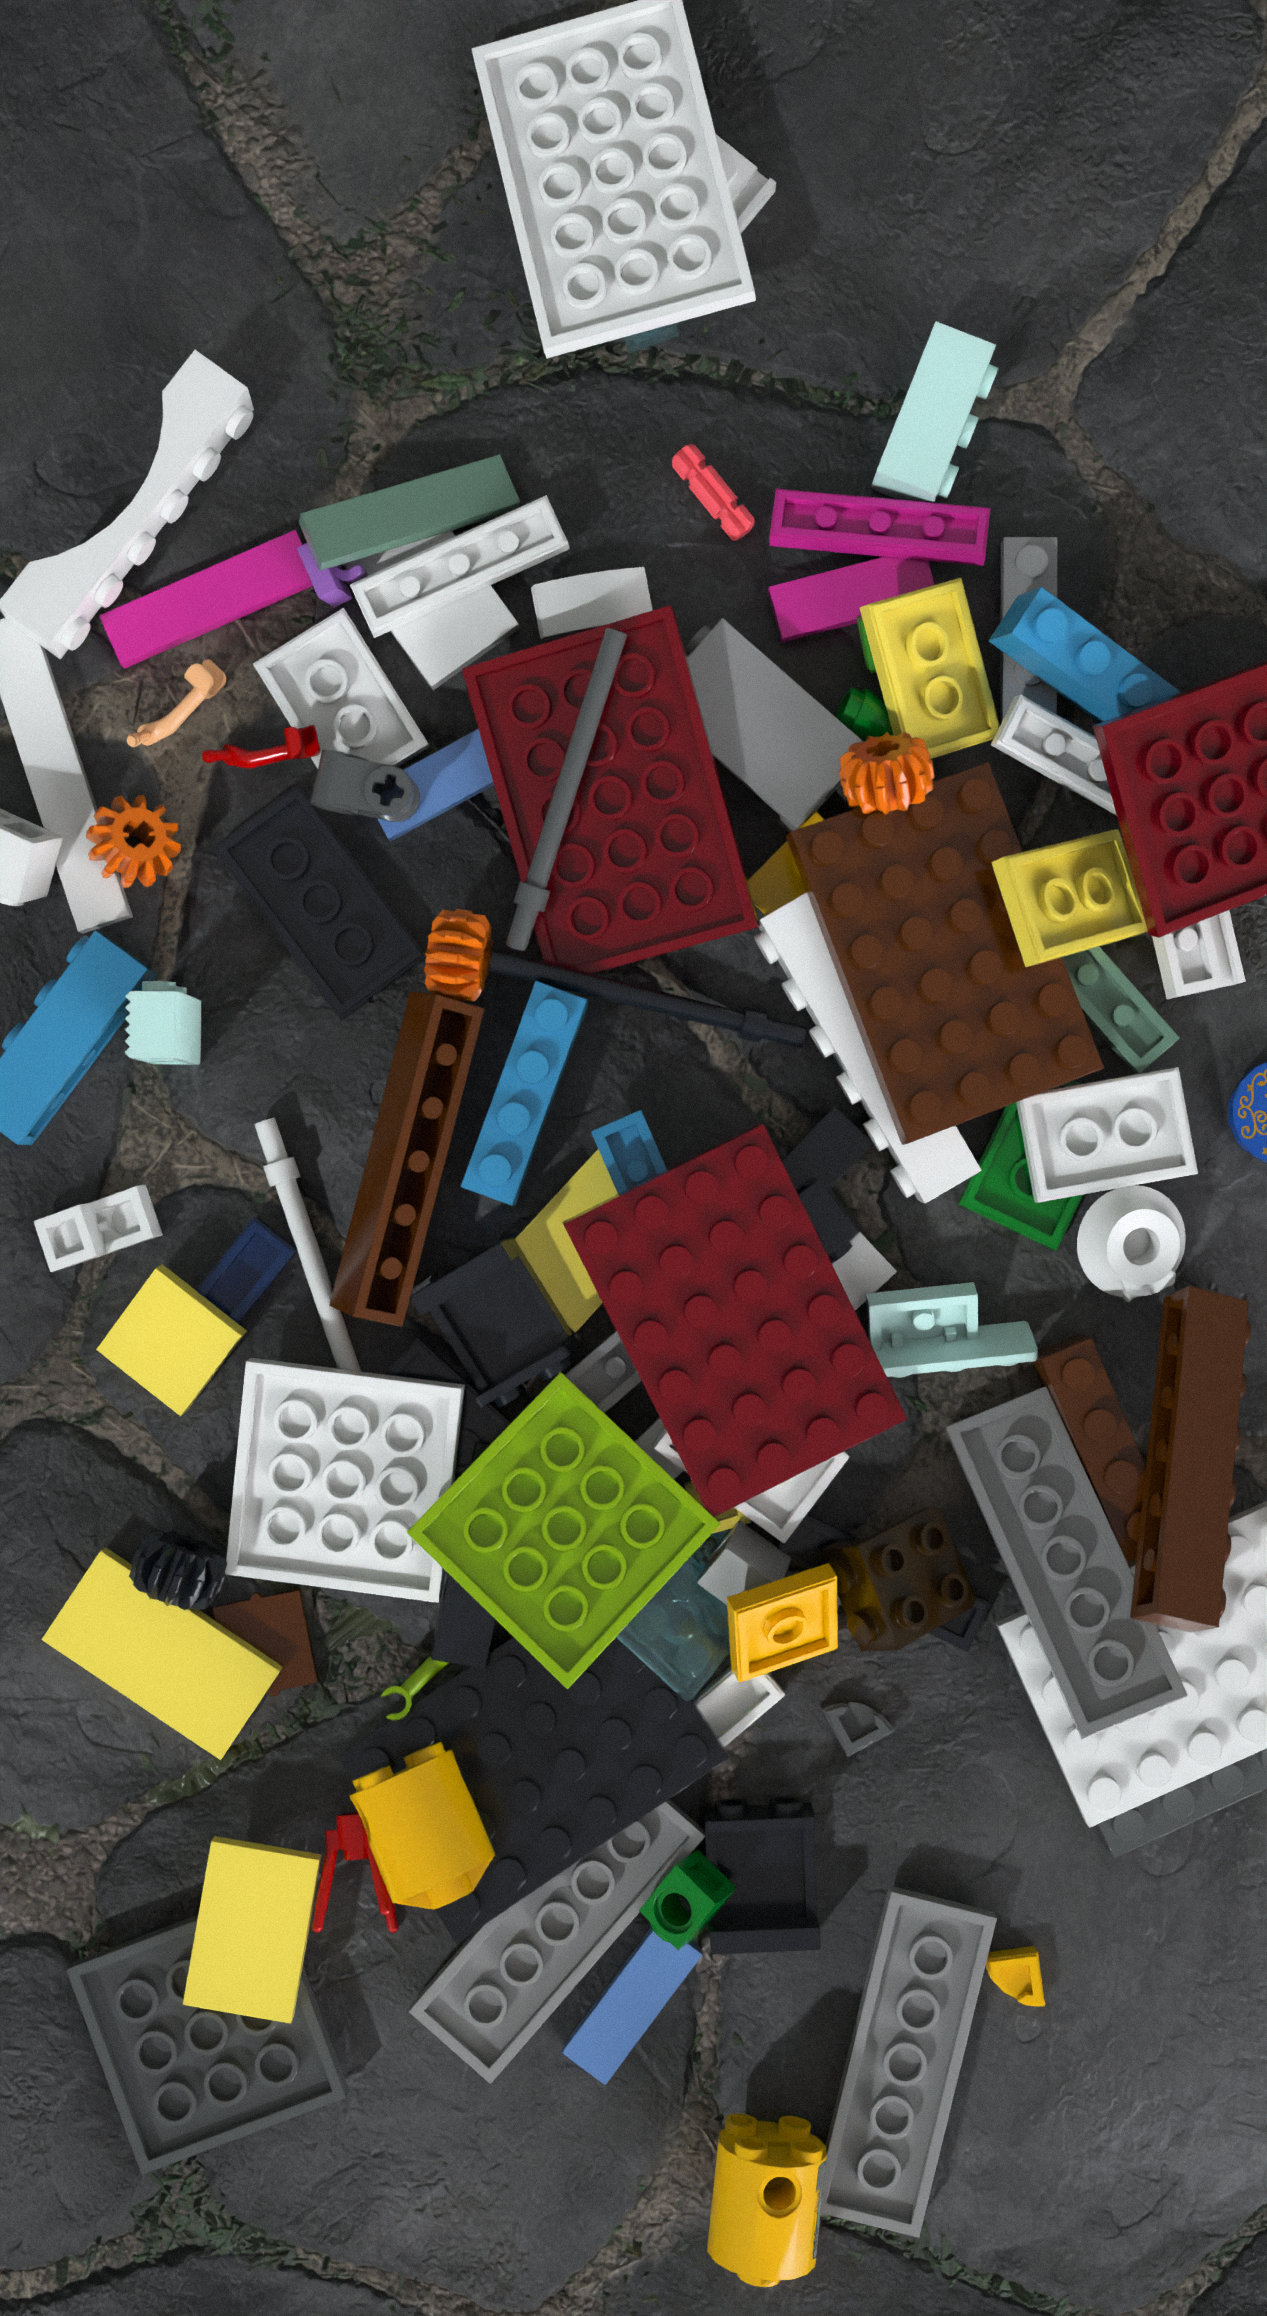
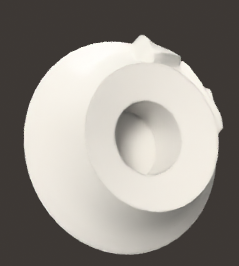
[1077,1185,1186,1303]

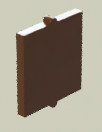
[212,1588,319,1697]

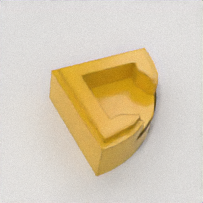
[985,1946,1045,2007]

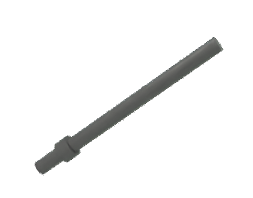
[505,628,627,952]

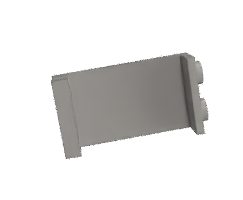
[685,618,863,833]

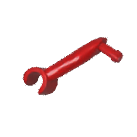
[202,725,320,769]

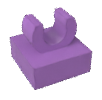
[297,543,368,608]

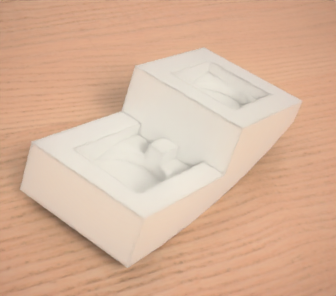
[531,567,652,640]
[33,1185,163,1272]

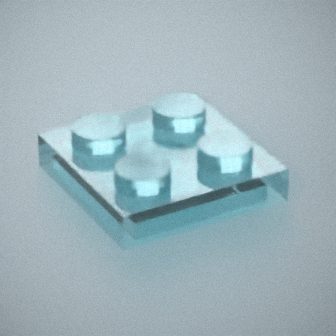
[616,1556,730,1702]

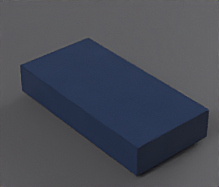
[196,1217,298,1324]

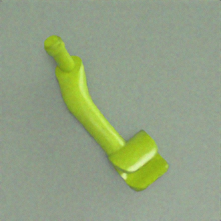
[381,1656,449,1721]

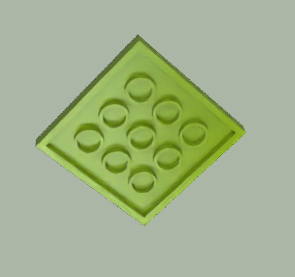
[407,1372,720,1689]

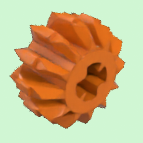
[839,732,935,815]
[86,794,181,888]
[424,909,493,1002]

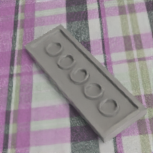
[946,1386,1188,1740]
[409,1799,705,2084]
[821,1885,997,2238]

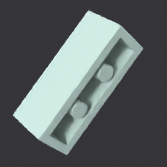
[870,321,998,503]

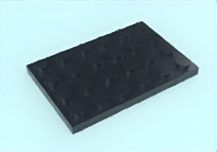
[339,1615,730,1944]

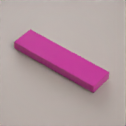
[769,488,991,566]
[99,529,313,669]

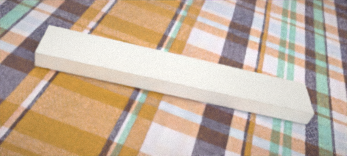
[0,618,133,934]

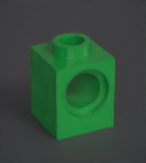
[639,1849,737,1951]

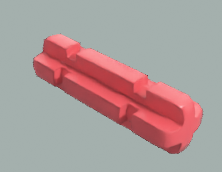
[672,443,755,541]

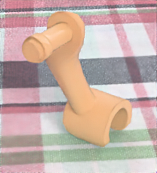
[127,659,226,747]

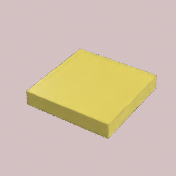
[96,1264,247,1416]

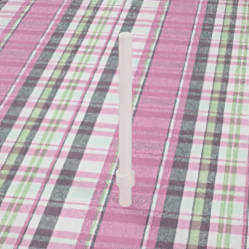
[254,1117,361,1372]

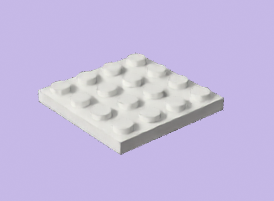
[225,1358,465,1603]

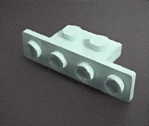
[866,1282,1038,1378]

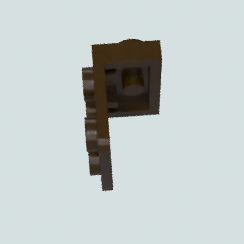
[820,1506,975,1652]

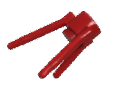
[312,1812,398,1933]

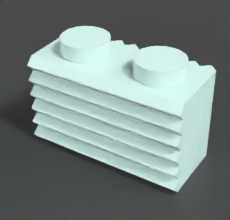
[125,981,201,1065]

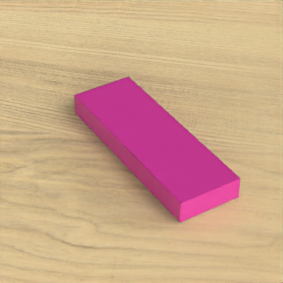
[768,557,934,643]

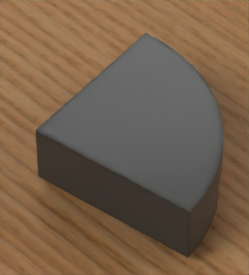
[820,1699,895,1757]

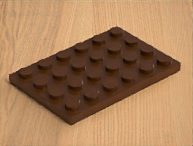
[786,762,1104,1145]

